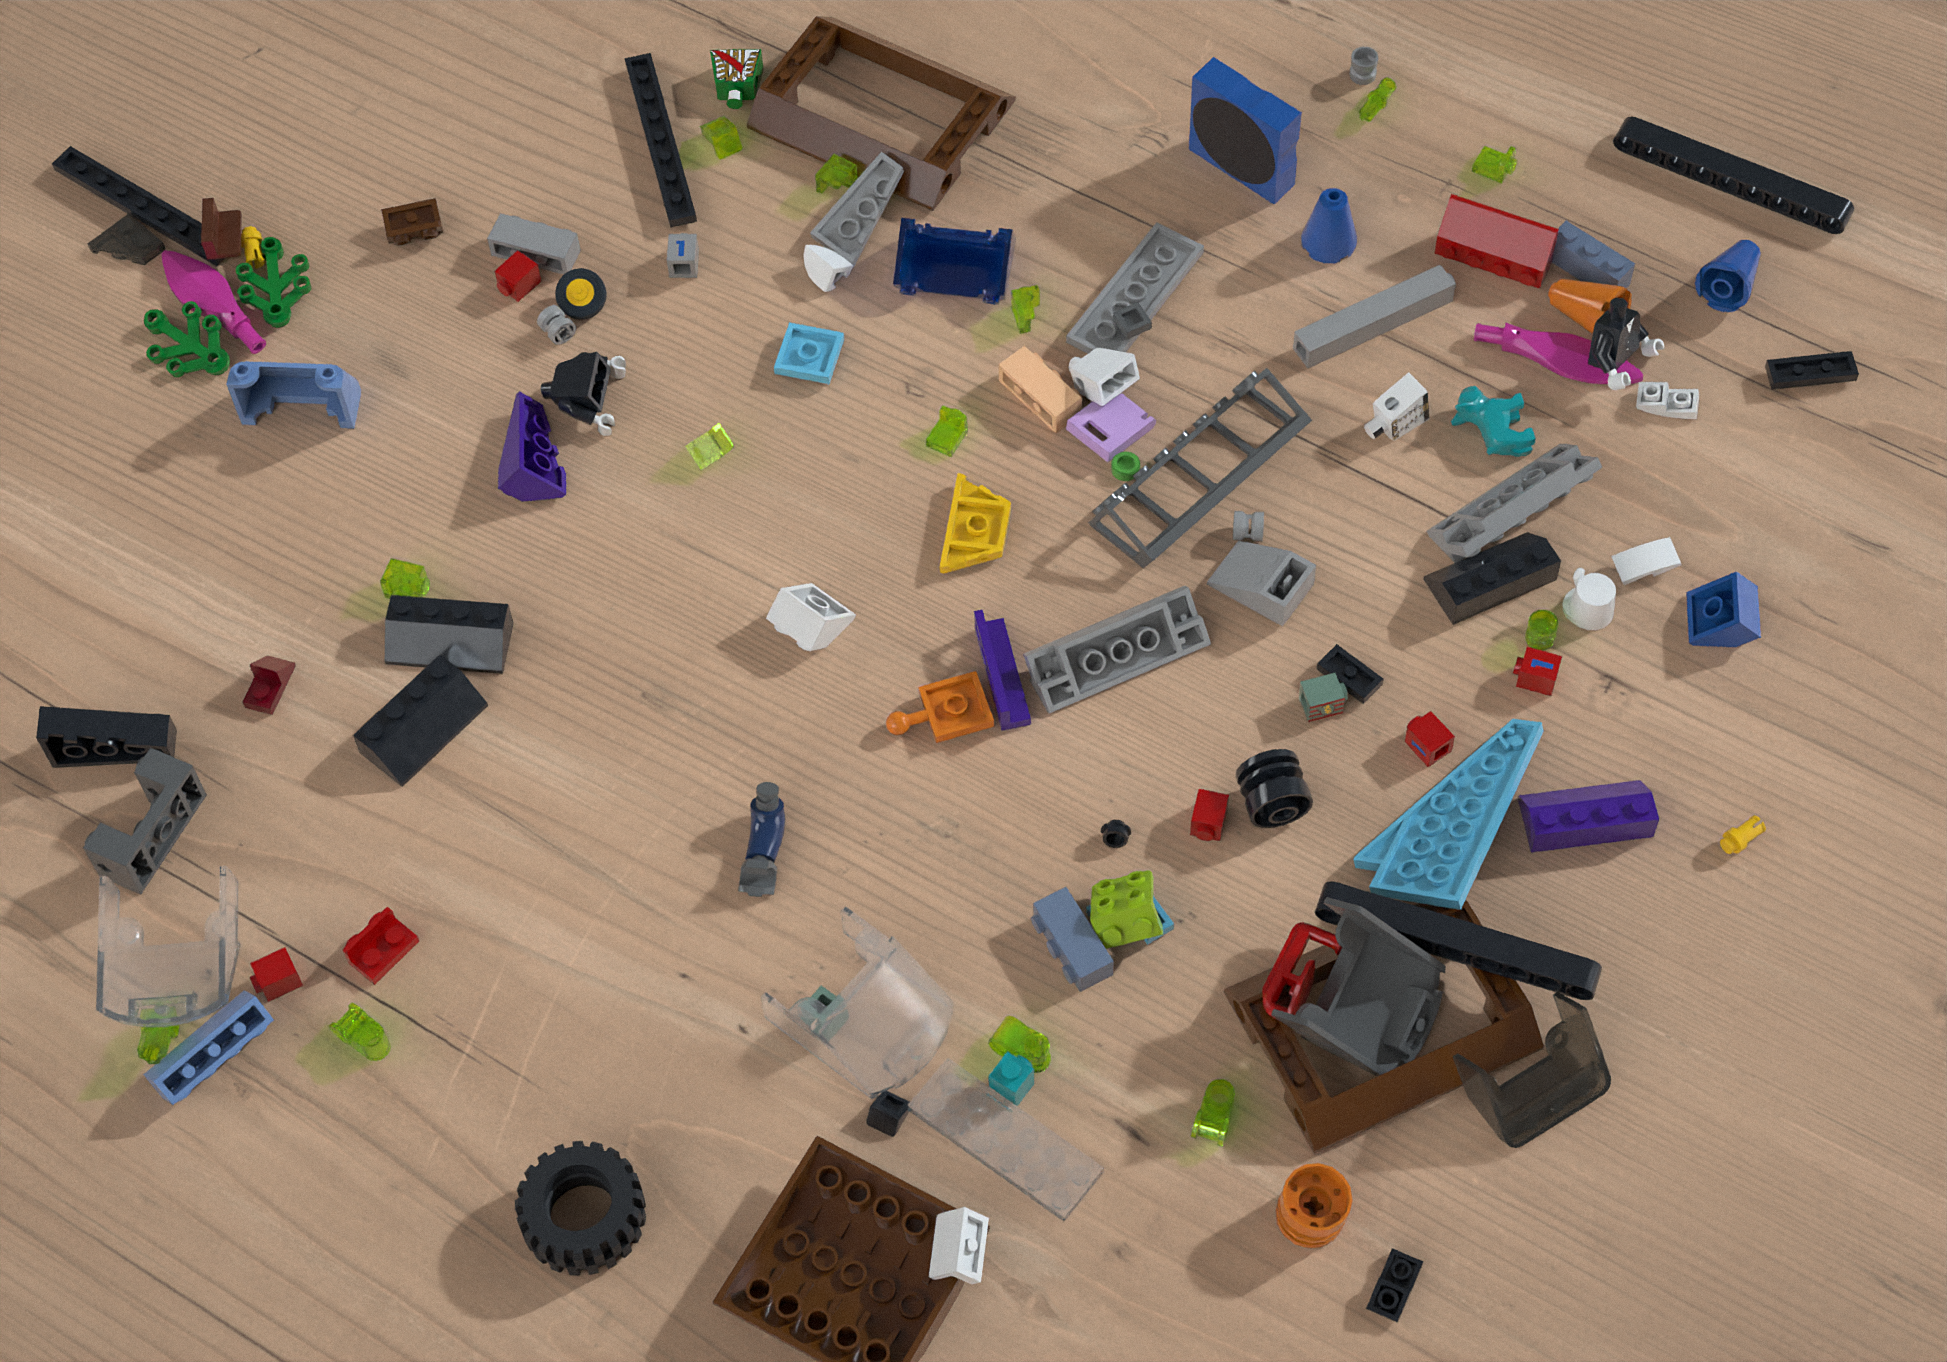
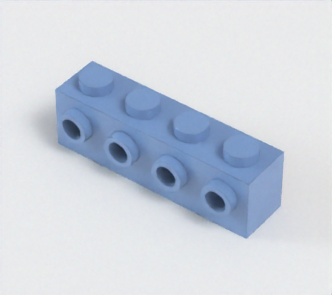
[143,990,274,1105]

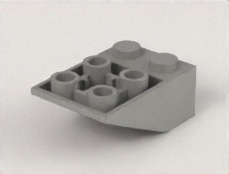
[1207,540,1316,626]

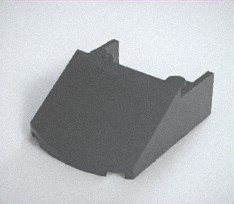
[1271,897,1446,1076]

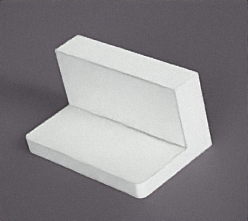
[929,1207,989,1284]

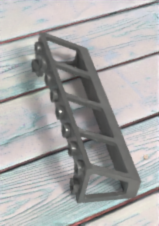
[1088,368,1312,568]

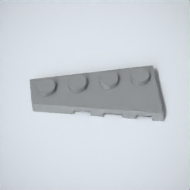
[810,152,904,268]

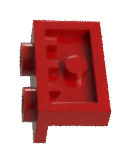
[343,907,419,985]

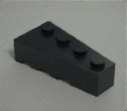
[36,706,177,768]

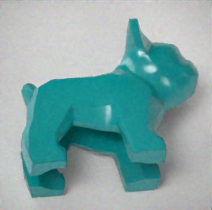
[1451,386,1536,457]

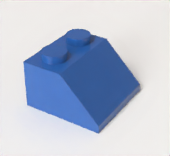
[1686,571,1761,647]

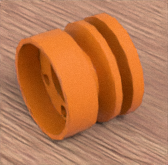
[1275,1163,1353,1248]

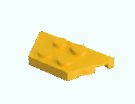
[940,473,1011,574]

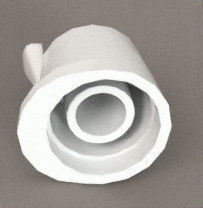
[1562,568,1616,630]

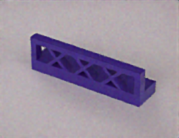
[974,609,1031,731]

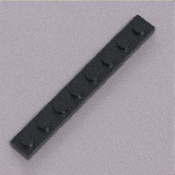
[624,53,697,228]
[52,146,225,266]

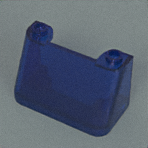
[893,218,1016,305]

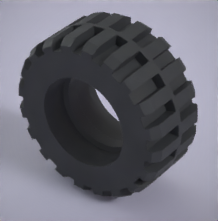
[515,1141,646,1276]

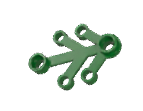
[235,237,312,328]
[144,301,230,378]

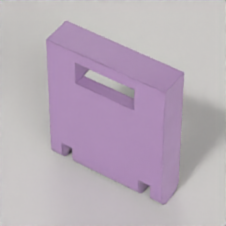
[1066,393,1156,462]

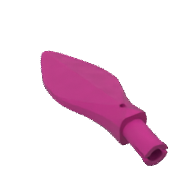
[162,250,266,354]
[1474,323,1643,384]

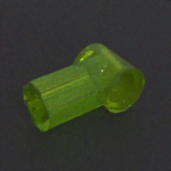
[137,1010,179,1064]

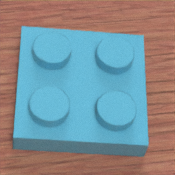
[774,322,844,384]

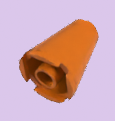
[1548,279,1632,334]

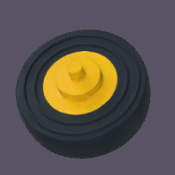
[555,268,607,320]

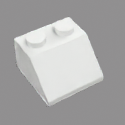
[766,583,856,651]

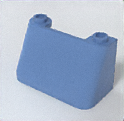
[226,361,361,429]

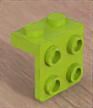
[1090,870,1163,949]

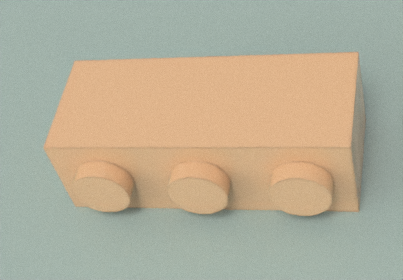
[999,346,1082,433]

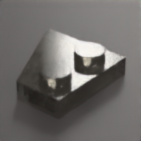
[87,213,166,265]

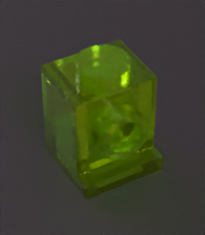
[380,558,430,599]

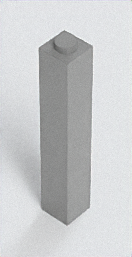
[1293,265,1456,368]

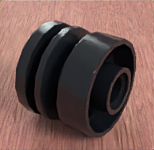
[1235,749,1313,828]

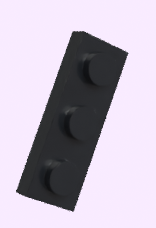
[1765,351,1859,390]

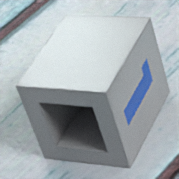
[667,233,699,278]

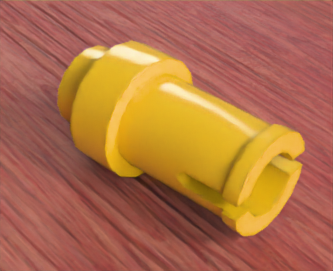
[241,226,264,269]
[1720,815,1766,854]

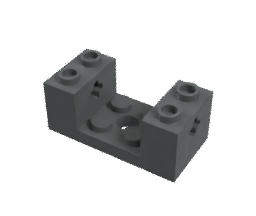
[83,748,207,895]

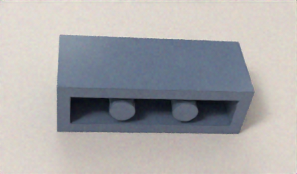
[1552,221,1635,288]
[1031,887,1114,992]

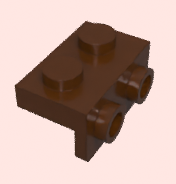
[381,198,443,246]

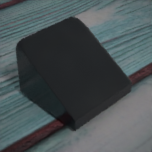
[866,1090,913,1137]

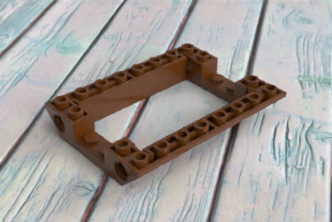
[747,16,1016,211]
[1224,900,1544,1154]

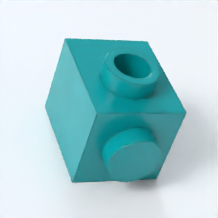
[988,1051,1034,1109]

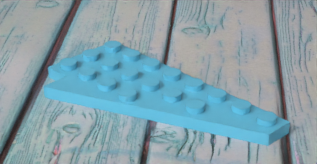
[1353,719,1544,910]

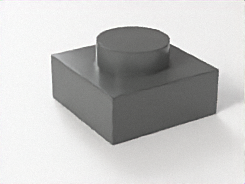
[1113,302,1152,339]

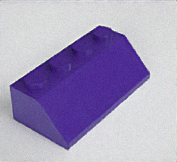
[1518,780,1659,853]

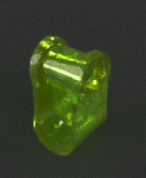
[329,1002,391,1061]
[988,1016,1051,1073]
[1191,1079,1235,1147]

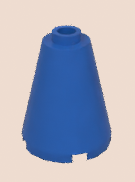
[1301,188,1357,263]
[1695,240,1761,312]

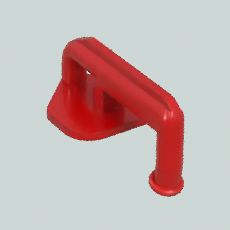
[1262,922,1342,1020]

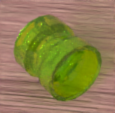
[1525,610,1559,651]

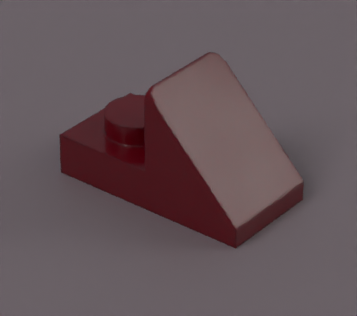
[242,655,296,715]

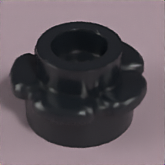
[1101,820,1131,848]

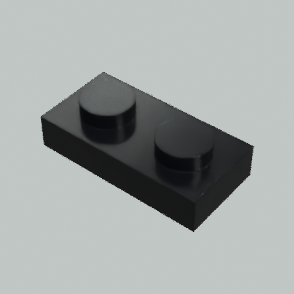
[1317,644,1384,704]

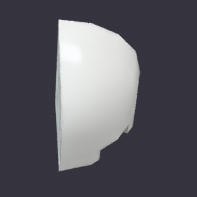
[804,245,853,292]

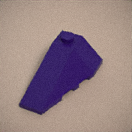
[498,391,566,502]

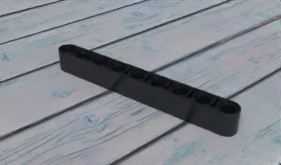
[1613,116,1854,234]
[1314,881,1602,1000]

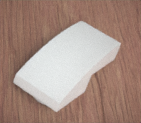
[1636,382,1699,419]
[1611,537,1682,585]

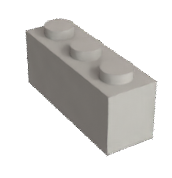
[487,213,581,274]

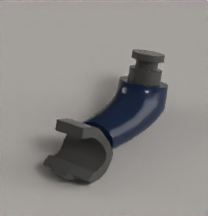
[738,782,786,897]

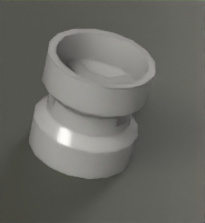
[1349,46,1378,85]
[537,305,576,345]
[1233,511,1264,542]

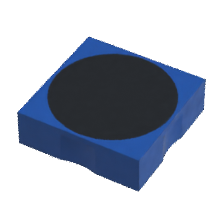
[1189,57,1302,204]

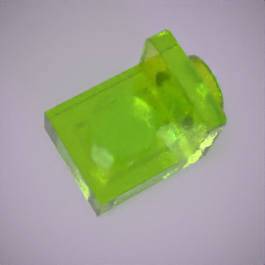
[700,116,743,160]
[1472,146,1518,183]
[1011,285,1040,334]
[926,405,968,457]

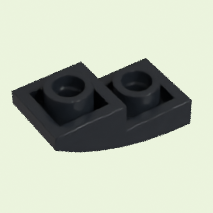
[1366,1248,1423,1323]

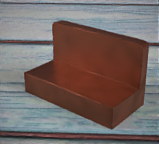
[201,198,242,259]

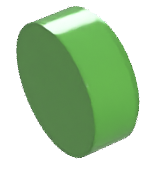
[1111,452,1140,481]

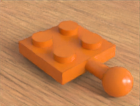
[886,671,994,743]

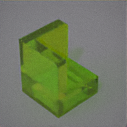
[815,154,858,194]
[685,423,734,470]

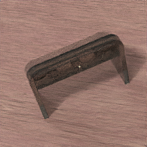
[1452,992,1611,1148]

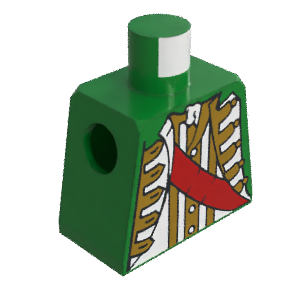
[710,49,764,109]

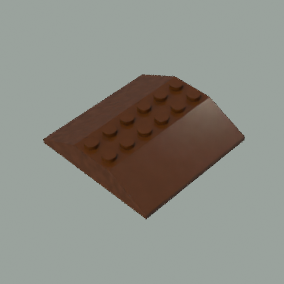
[713,1136,990,1362]

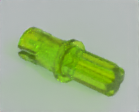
[1359,77,1397,122]

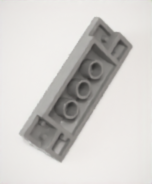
[1427,443,1602,563]
[1023,586,1211,713]

